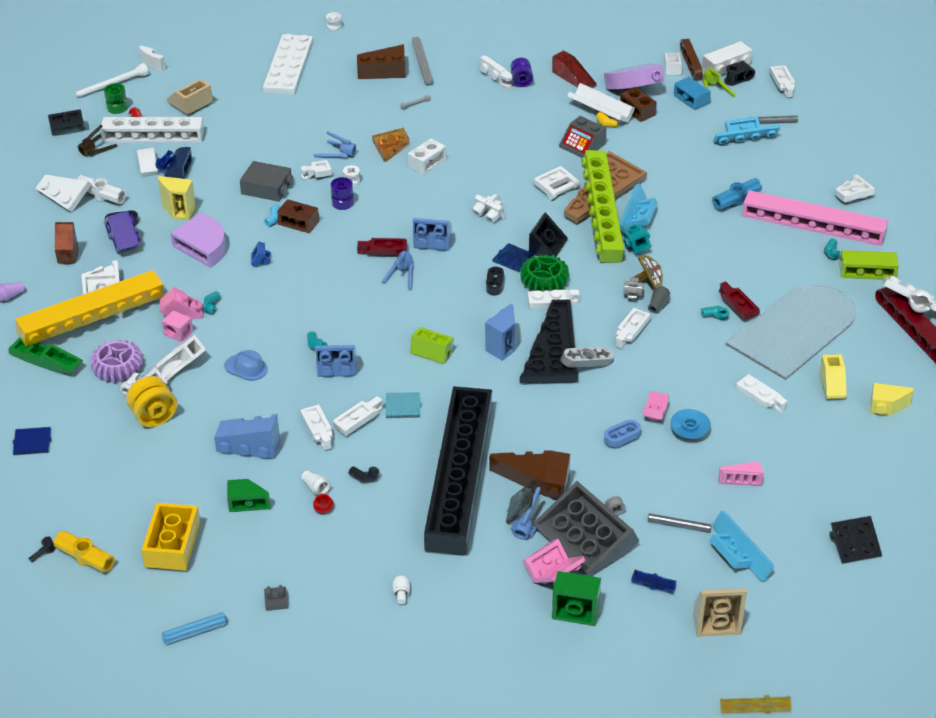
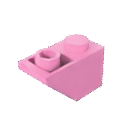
[159,287,203,319]

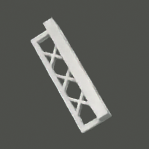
[568,83,635,123]

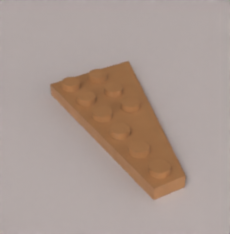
[564,151,647,223]

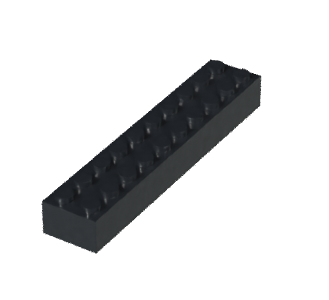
[424,386,492,555]

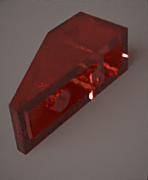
[552,50,597,88]

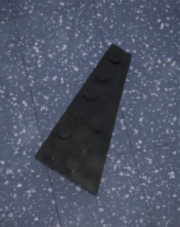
[520,299,578,383]

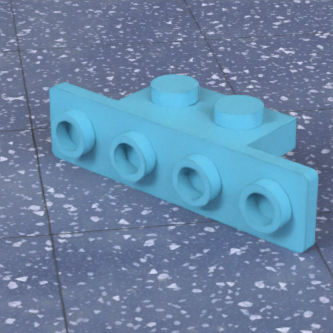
[713,117,780,144]
[619,183,658,236]
[709,511,774,581]

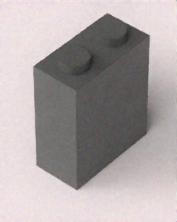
[240,161,293,202]

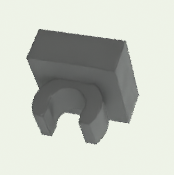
[264,585,288,611]

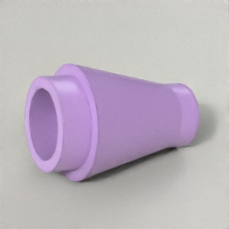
[0,282,24,302]

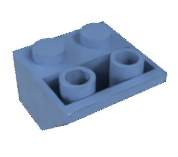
[413,218,452,251]
[485,304,515,361]
[315,345,356,377]

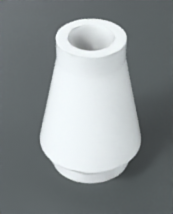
[301,470,330,495]

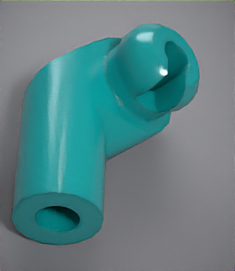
[701,305,729,320]
[307,331,328,351]

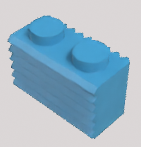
[674,76,711,110]

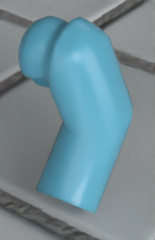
[264,205,280,227]

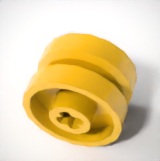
[126,376,177,427]

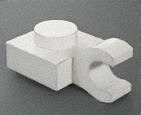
[301,160,332,180]

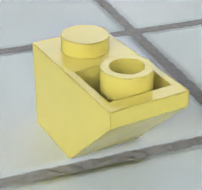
[819,354,847,399]

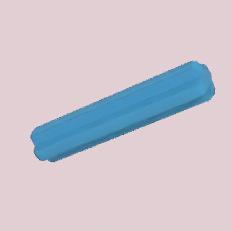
[162,612,227,644]

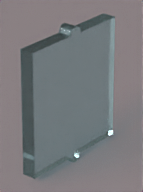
[384,392,422,418]

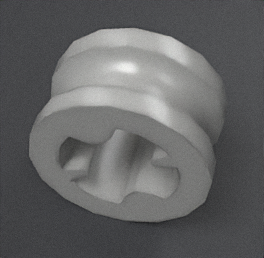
[605,496,626,516]

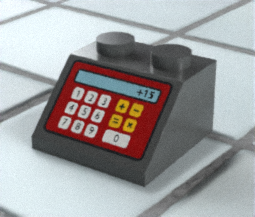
[559,116,607,158]

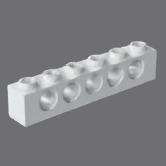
[100,117,204,142]

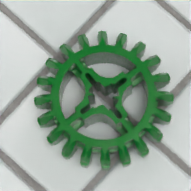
[520,254,569,292]

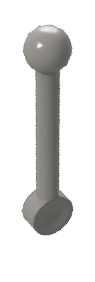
[400,95,430,109]

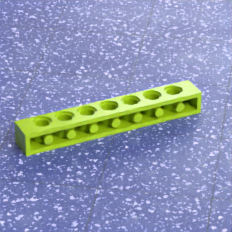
[581,150,624,262]

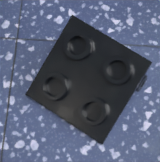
[829,516,882,564]

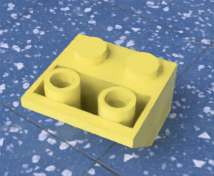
[158,176,196,220]

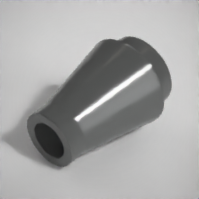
[648,286,670,313]

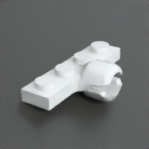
[882,275,936,313]

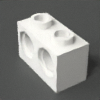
[408,139,446,175]

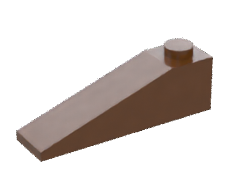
[489,450,571,499]

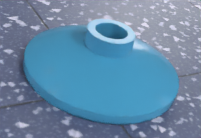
[670,409,711,439]

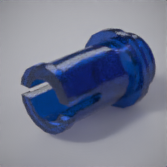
[155,150,176,171]

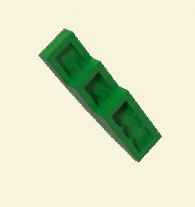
[8,337,83,374]

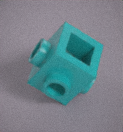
[623,224,652,254]

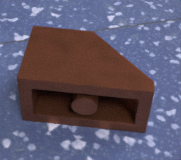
[55,222,79,264]

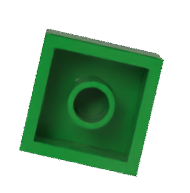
[552,571,601,626]

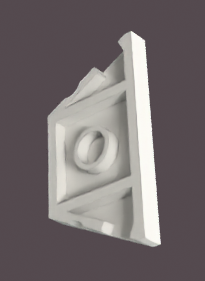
[81,260,123,317]

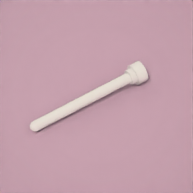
[75,63,149,97]

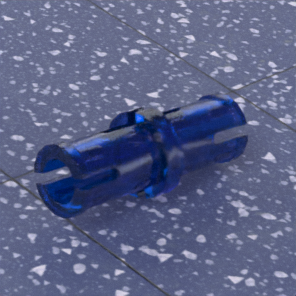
[631,569,677,594]

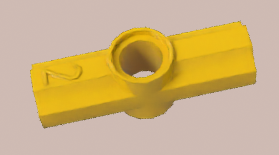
[53,531,115,573]

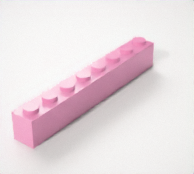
[742,190,888,246]

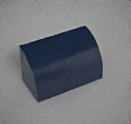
[164,147,192,179]

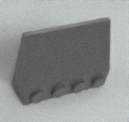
[533,481,639,576]

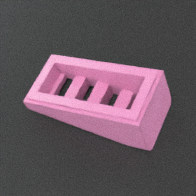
[718,461,764,486]

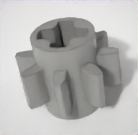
[623,277,643,300]

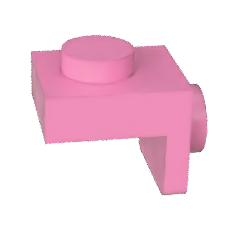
[643,391,669,421]

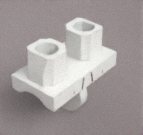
[472,194,506,223]

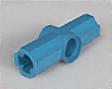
[712,178,762,210]

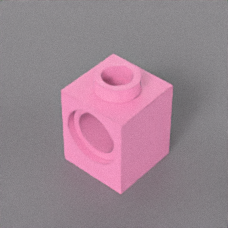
[162,310,193,342]

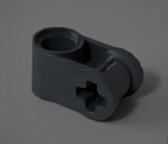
[724,61,755,86]

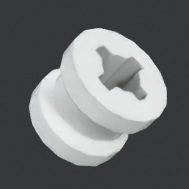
[326,12,342,31]
[343,165,360,186]

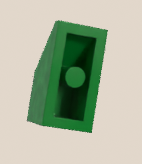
[227,479,271,512]

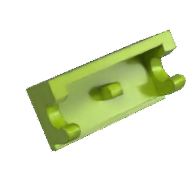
[410,327,454,364]

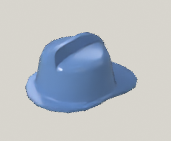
[224,350,268,380]

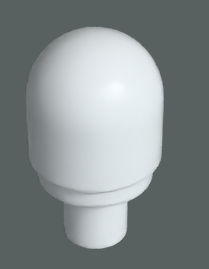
[392,575,410,604]

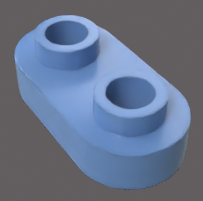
[604,420,641,447]

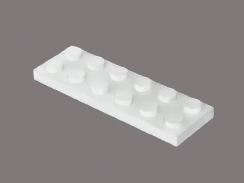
[263,34,313,95]

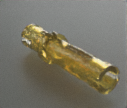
[720,695,791,714]

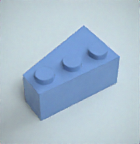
[214,414,280,459]

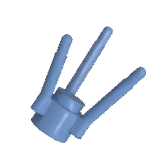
[314,131,356,159]
[382,251,414,290]
[511,487,541,540]

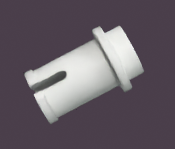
[120,373,141,396]

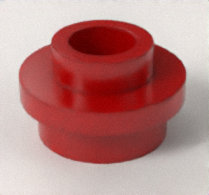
[313,494,334,513]

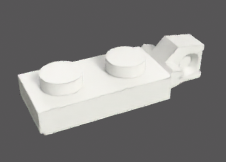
[769,65,795,98]
[528,289,580,309]
[615,308,651,349]
[736,374,787,413]
[333,396,383,436]
[300,404,333,450]

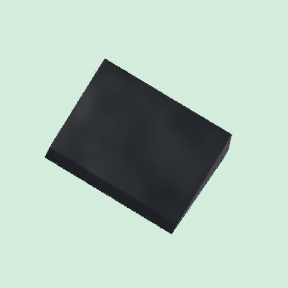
[529,212,568,257]

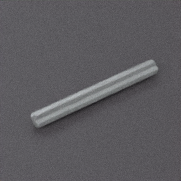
[412,36,433,85]

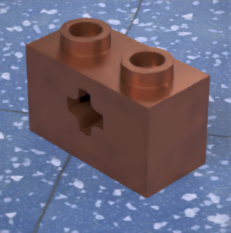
[277,199,319,234]

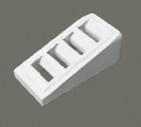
[664,52,682,75]

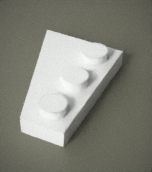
[35,175,92,212]

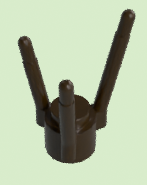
[77,125,118,156]

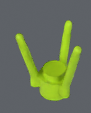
[702,67,736,98]

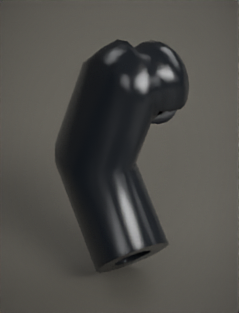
[348,466,379,482]

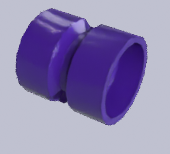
[510,57,533,87]
[330,177,354,210]

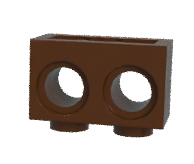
[620,87,657,122]

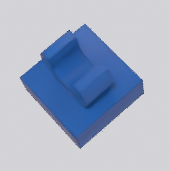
[251,241,271,267]

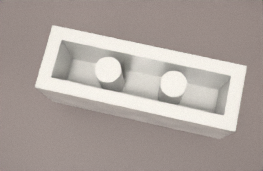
[702,41,753,75]

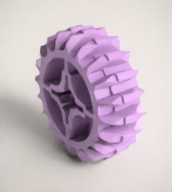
[90,339,143,383]

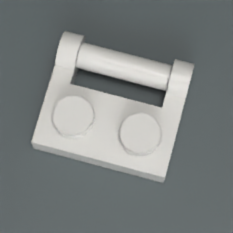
[534,166,580,200]

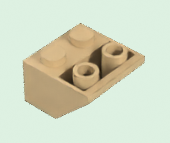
[167,79,213,115]

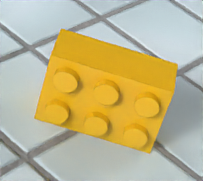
[141,503,201,571]

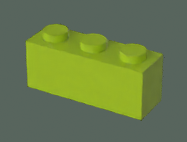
[839,250,899,280]

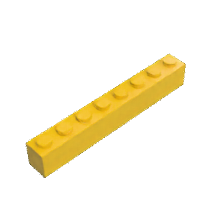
[15,270,163,346]

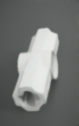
[77,175,127,204]

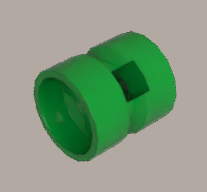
[104,83,128,114]

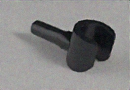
[28,536,56,562]

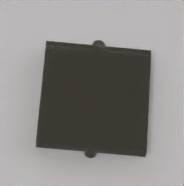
[506,480,536,524]

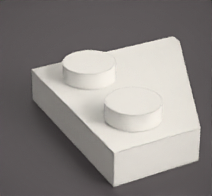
[835,175,875,202]

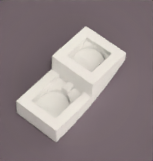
[139,46,166,73]
[137,148,158,177]

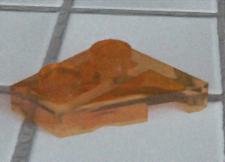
[372,128,409,162]

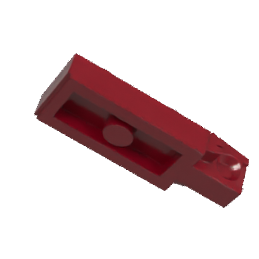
[357,238,407,256]
[719,281,760,321]

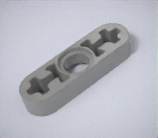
[561,347,613,367]

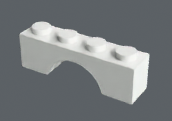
[132,334,206,384]

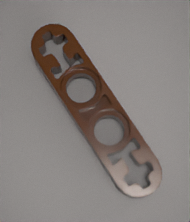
[680,38,703,80]

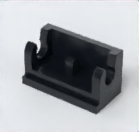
[48,109,85,135]

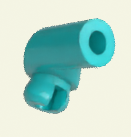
[824,238,841,259]
[203,291,220,314]

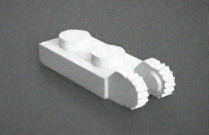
[480,55,513,89]

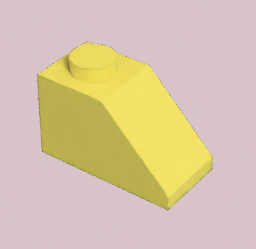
[870,383,914,416]

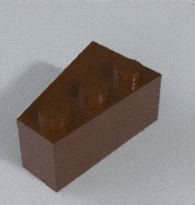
[357,44,405,79]

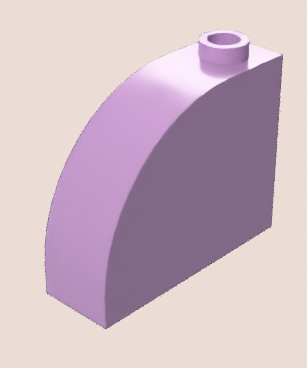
[604,63,665,89]
[171,212,226,268]

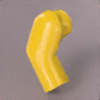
[596,112,618,127]

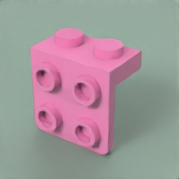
[522,539,586,584]

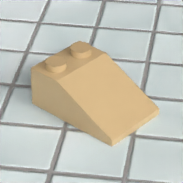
[693,588,747,637]

